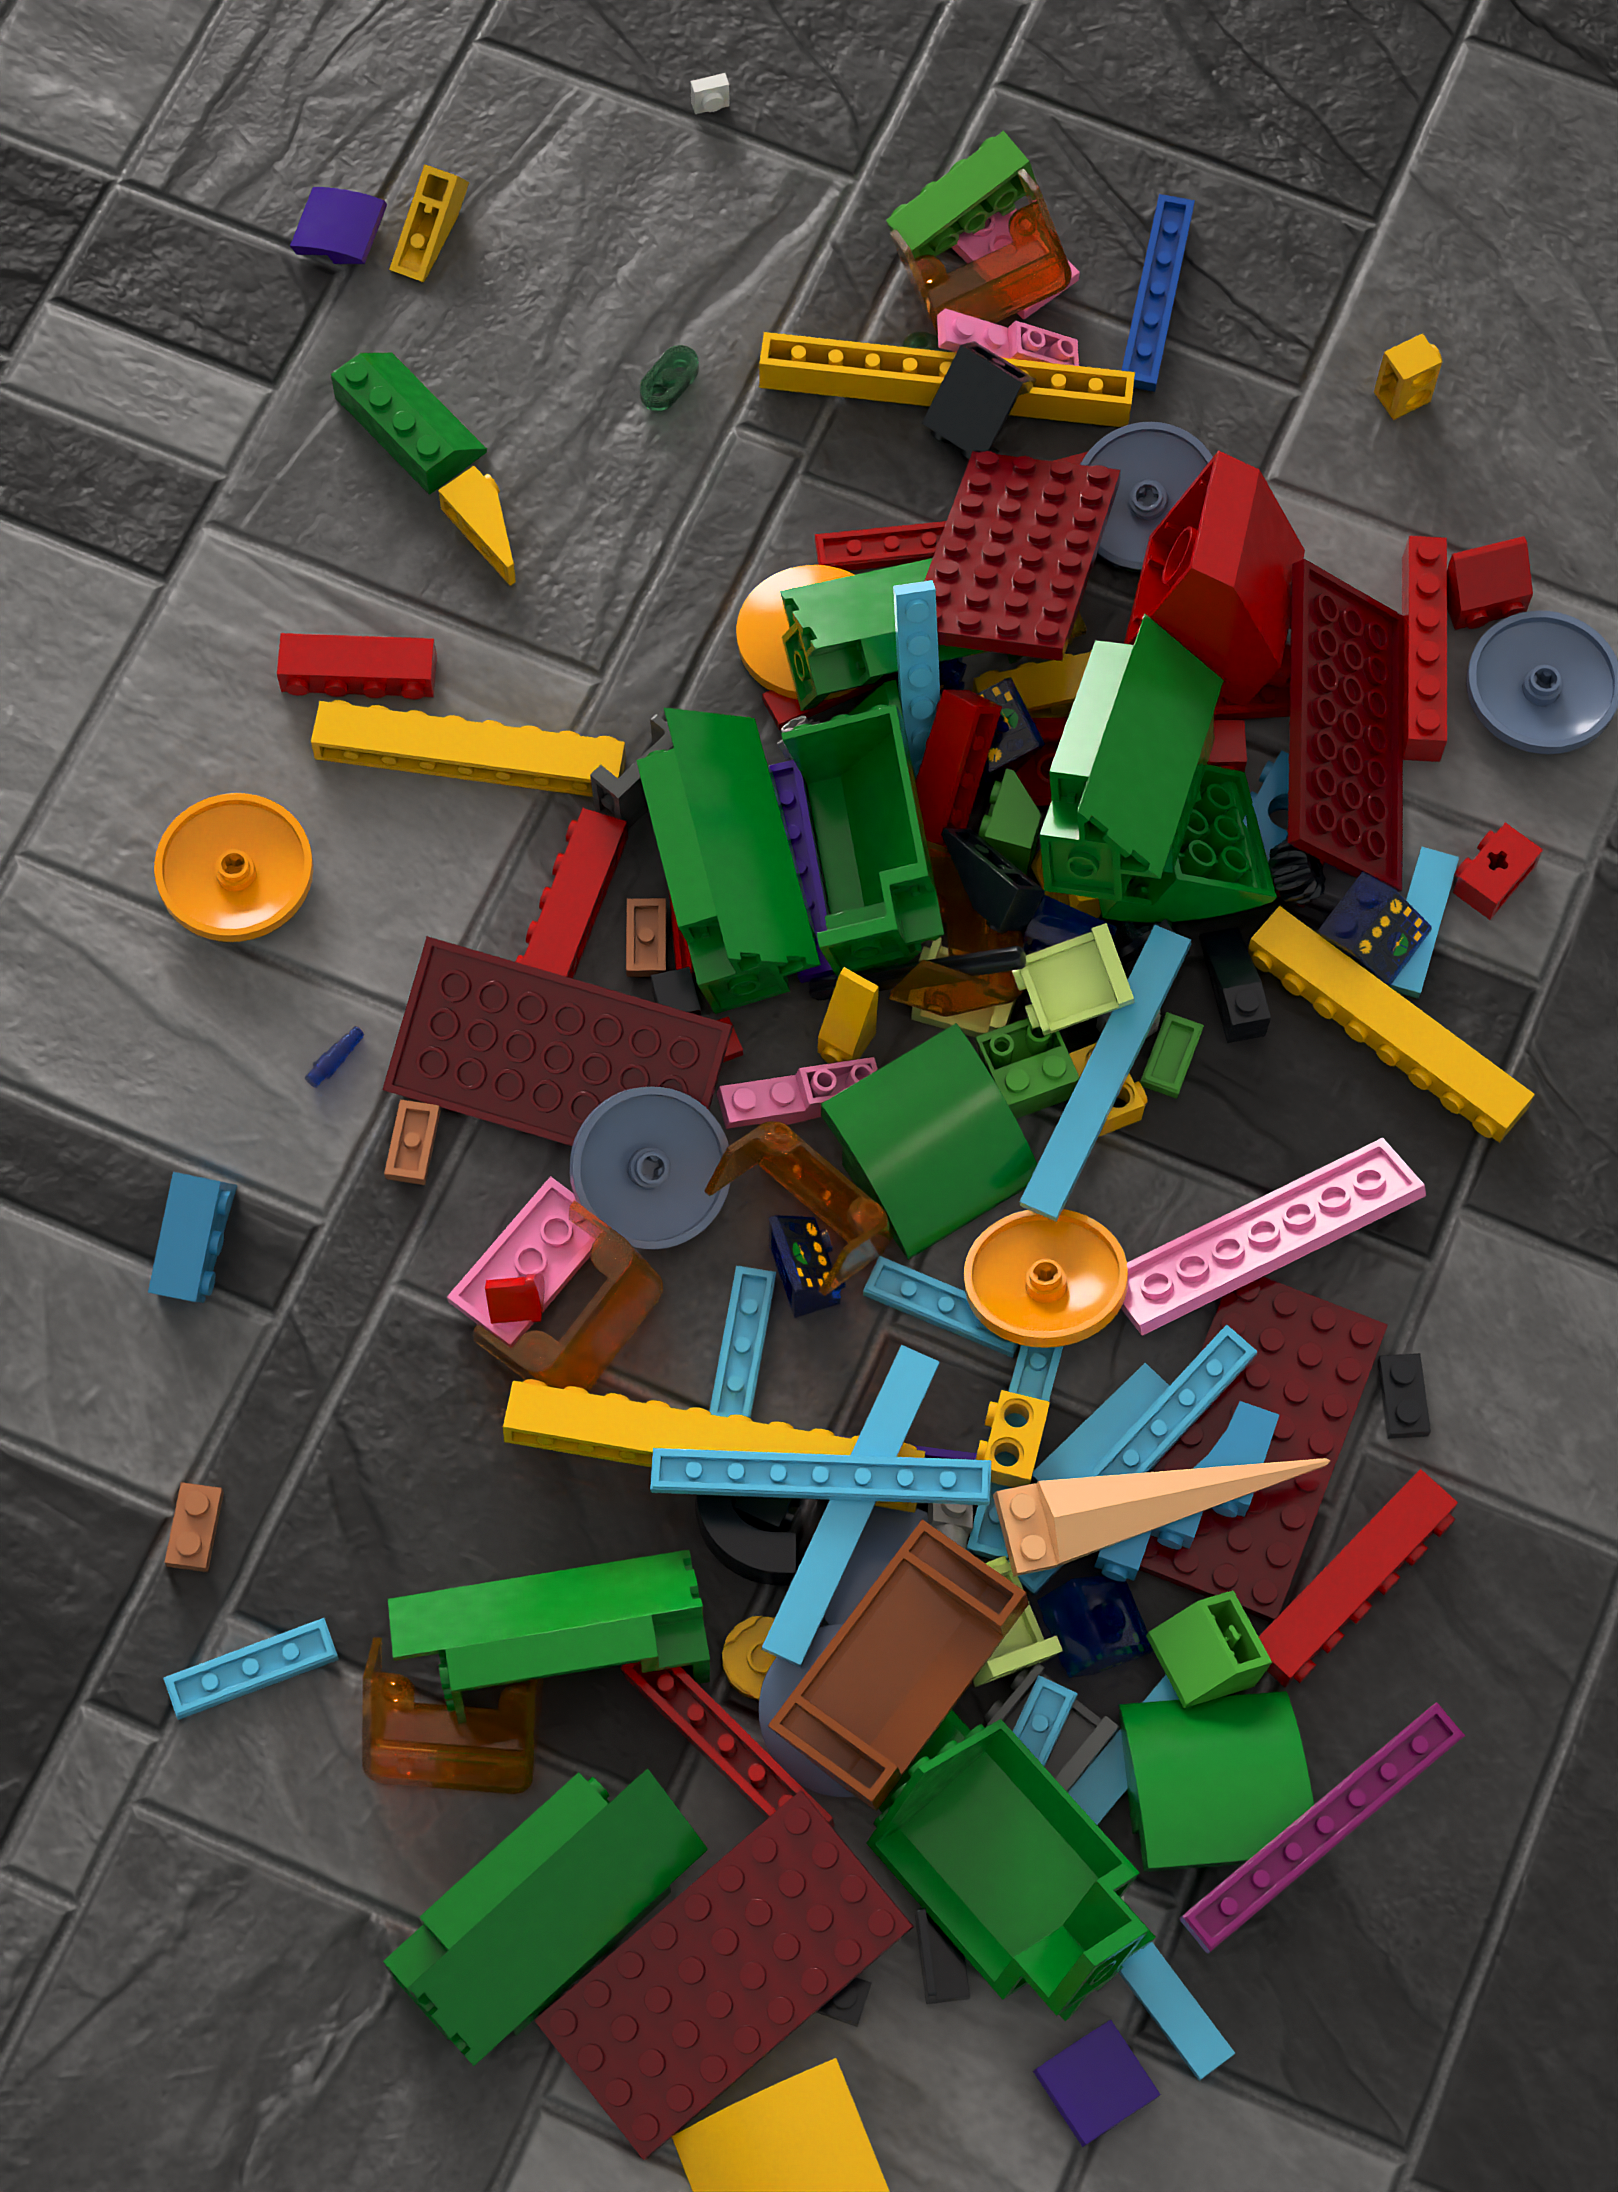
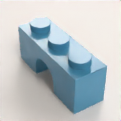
[1243,750,1289,872]

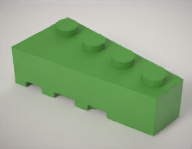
[886,130,1040,267]

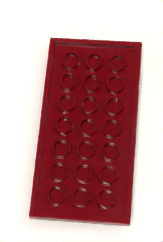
[924,451,1121,661]
[1287,559,1404,895]
[382,936,734,1146]
[1139,1277,1388,1623]
[534,1790,914,2160]

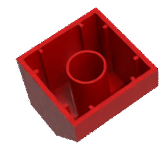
[1124,450,1305,707]

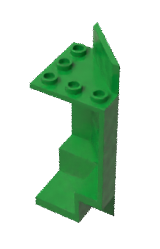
[780,558,1024,711]
[1040,614,1224,902]
[781,679,944,976]
[636,707,821,1014]
[388,1549,710,1724]
[866,1710,1156,2021]
[383,1768,708,2066]

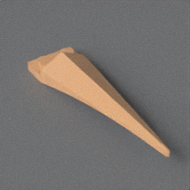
[993,1458,1331,1577]

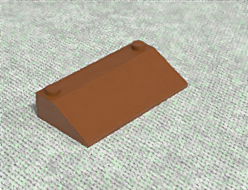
[768,1519,1029,1812]

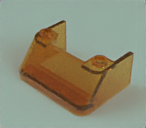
[890,169,1072,334]
[890,840,1024,1017]
[704,1121,892,1296]
[473,1200,663,1393]
[362,1637,543,1794]

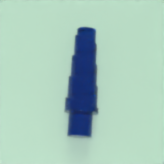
[305,1026,364,1088]

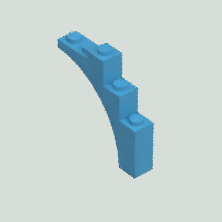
[1094,1401,1279,1582]

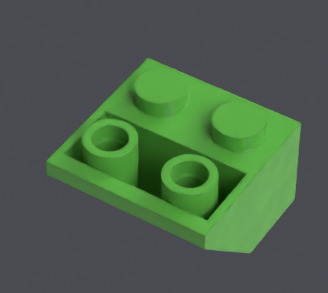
[979,768,1041,876]
[975,1017,1080,1119]
[1146,1590,1272,1708]

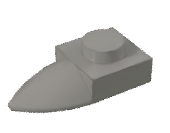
[928,1503,973,1549]

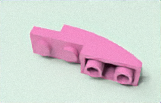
[937,308,1079,366]
[717,1057,878,1130]

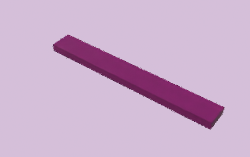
[1179,1702,1465,1954]

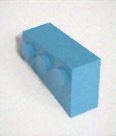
[148,1172,237,1303]

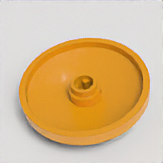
[736,565,858,700]
[154,793,313,942]
[964,1209,1128,1348]

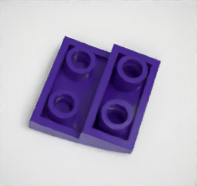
[290,187,387,264]
[1033,2020,1161,2147]

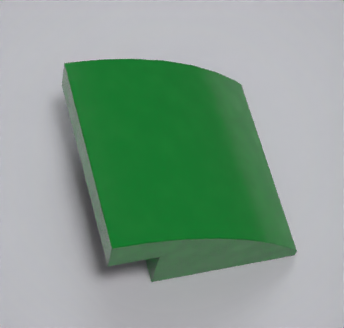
[1098,765,1277,922]
[821,1023,1038,1260]
[1118,1691,1314,1872]

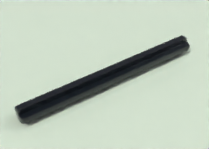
[809,946,1026,1001]

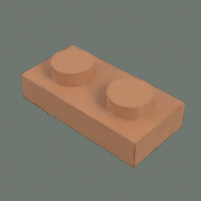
[626,898,666,977]
[384,1100,441,1185]
[164,1482,224,1572]

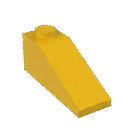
[389,164,469,282]
[438,466,516,586]
[818,967,879,1064]

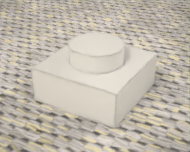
[690,73,730,114]

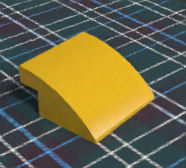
[672,2058,890,2192]

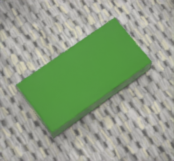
[1140,1012,1204,1099]

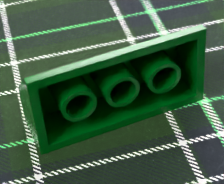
[331,352,487,495]

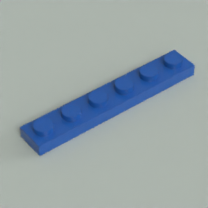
[1121,194,1195,392]

